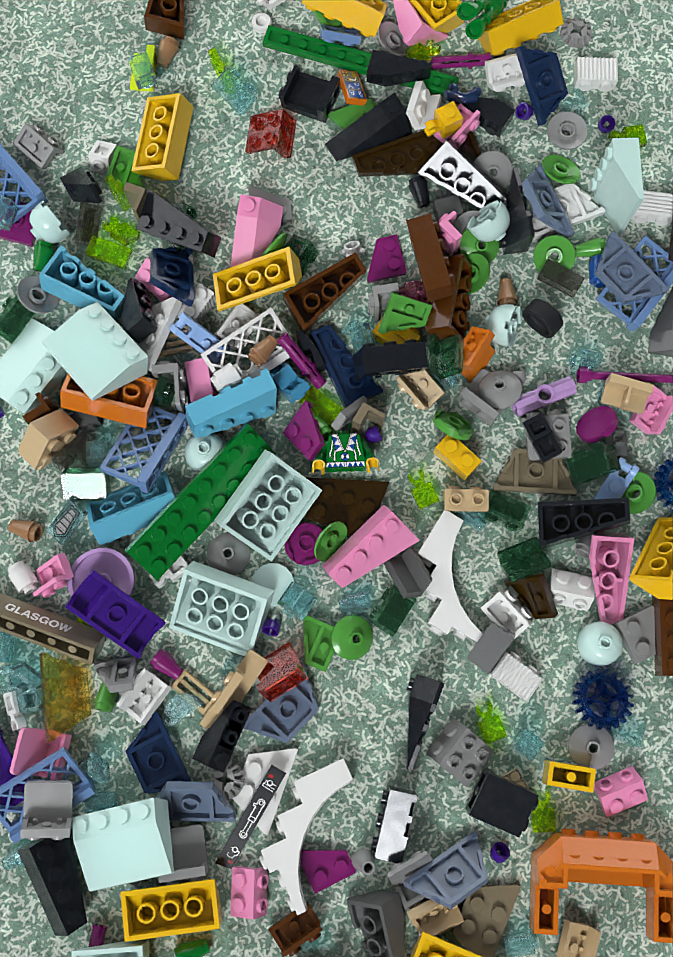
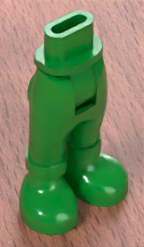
[457,0,509,40]

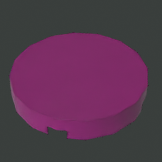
[576,406,619,443]
[284,522,323,566]

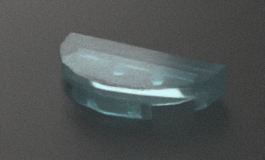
[163,693,204,729]

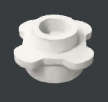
[342,241,365,257]

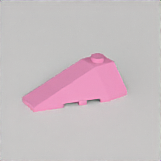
[393,0,448,49]
[231,194,284,267]
[589,532,634,624]

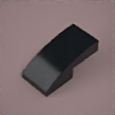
[296,330,325,373]
[522,413,562,464]

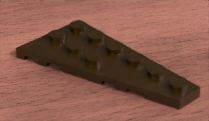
[352,130,481,177]
[303,477,389,536]

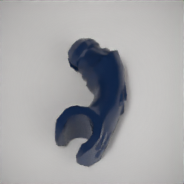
[444,83,482,104]

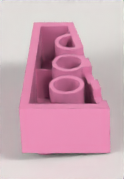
[322,505,420,588]

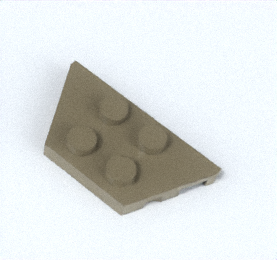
[493,448,577,496]
[452,884,521,957]

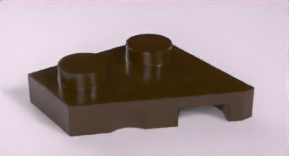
[504,574,558,619]

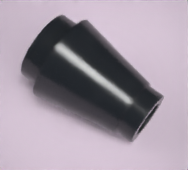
[408,175,430,208]

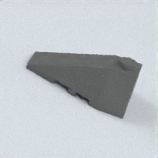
[648,288,673,357]
[346,890,404,957]

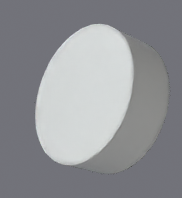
[252,13,272,34]

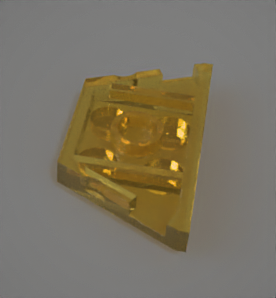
[39,652,91,742]

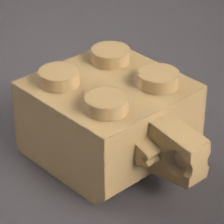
[18,408,79,470]

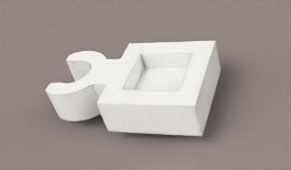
[149,555,188,588]
[3,689,27,731]

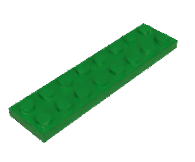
[125,423,276,581]

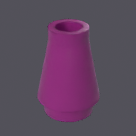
[150,649,184,680]

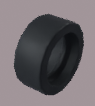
[522,299,563,338]

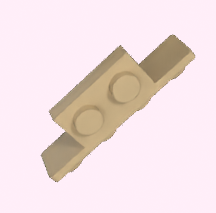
[200,649,268,729]

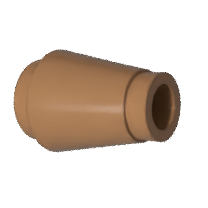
[156,36,179,69]
[497,278,518,306]
[248,335,278,367]
[8,519,43,542]

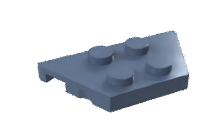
[521,164,575,237]
[594,230,669,304]
[243,663,319,743]
[157,781,236,822]
[404,831,488,909]

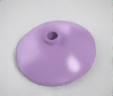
[68,548,135,597]

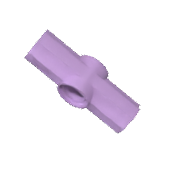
[511,376,577,417]

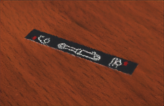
[215,764,286,869]

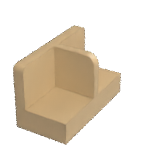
[600,373,654,414]

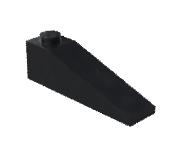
[325,92,412,162]
[406,674,445,772]

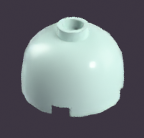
[467,200,510,242]
[30,201,70,243]
[484,304,522,347]
[185,433,225,473]
[577,622,623,666]

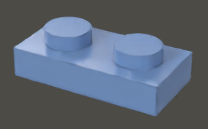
[319,24,361,46]

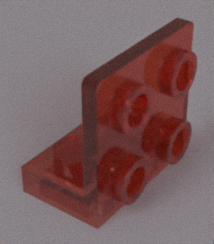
[245,109,297,158]
[256,642,308,702]

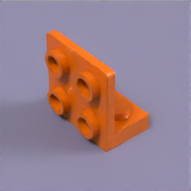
[450,326,495,383]

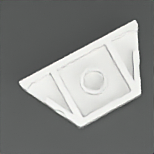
[532,184,606,241]
[133,297,182,372]
[232,748,298,835]

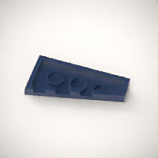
[310,325,383,409]

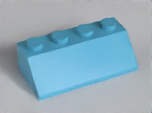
[86,470,176,546]

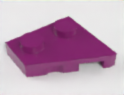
[367,235,407,283]
[283,401,325,460]
[301,849,356,894]

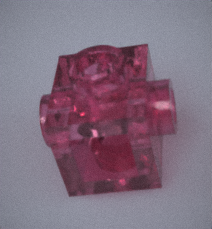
[399,280,431,304]

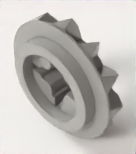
[560,17,593,48]
[210,762,244,799]

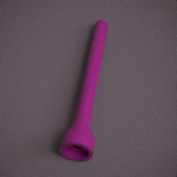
[576,366,673,383]

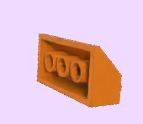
[60,374,159,429]

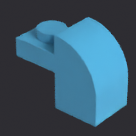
[269,362,310,403]

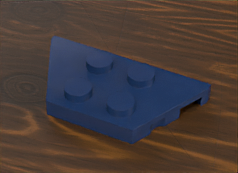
[515,46,568,126]
[150,247,194,307]
[125,711,192,793]

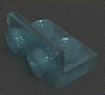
[211,65,257,116]

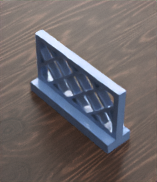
[0,144,49,228]
[595,236,673,332]
[100,406,188,494]
[0,747,95,844]

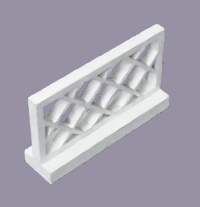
[200,307,298,388]

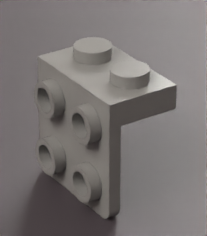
[151,361,189,415]
[457,369,504,426]
[520,410,572,461]
[426,718,493,786]
[20,780,73,840]
[158,824,209,885]
[387,851,432,910]

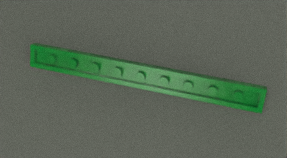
[263,25,459,97]

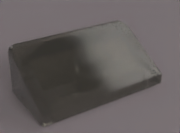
[75,202,102,247]
[537,258,585,298]

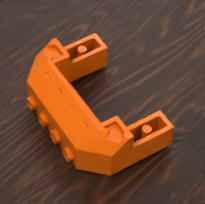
[529,828,673,943]

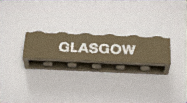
[0,593,105,665]

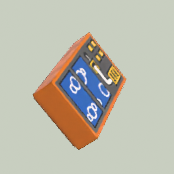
[337,70,367,106]

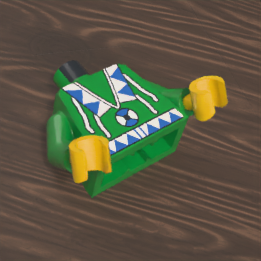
[312,423,380,475]

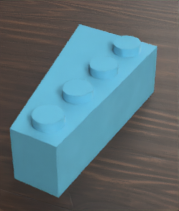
[39,245,125,322]
[185,368,277,438]

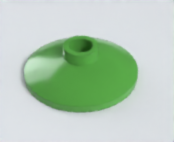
[542,155,581,184]
[459,228,499,263]
[262,232,287,256]
[533,235,576,277]
[465,253,490,294]
[621,472,656,514]
[314,522,347,562]
[331,615,373,660]

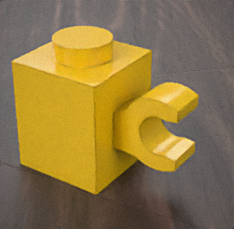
[424,101,463,139]

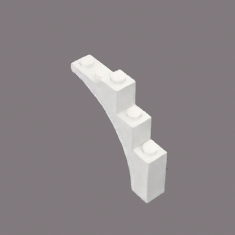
[418,510,483,647]
[260,758,354,915]

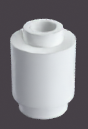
[210,363,243,393]
[7,561,39,595]

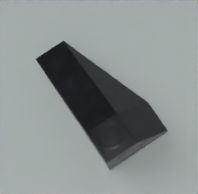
[498,168,535,255]

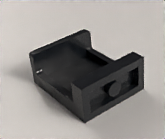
[279,64,341,123]
[465,766,539,837]

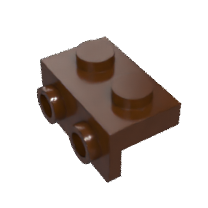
[23,392,58,425]
[268,900,323,957]

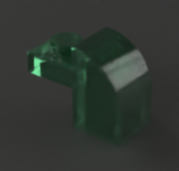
[144,375,175,407]

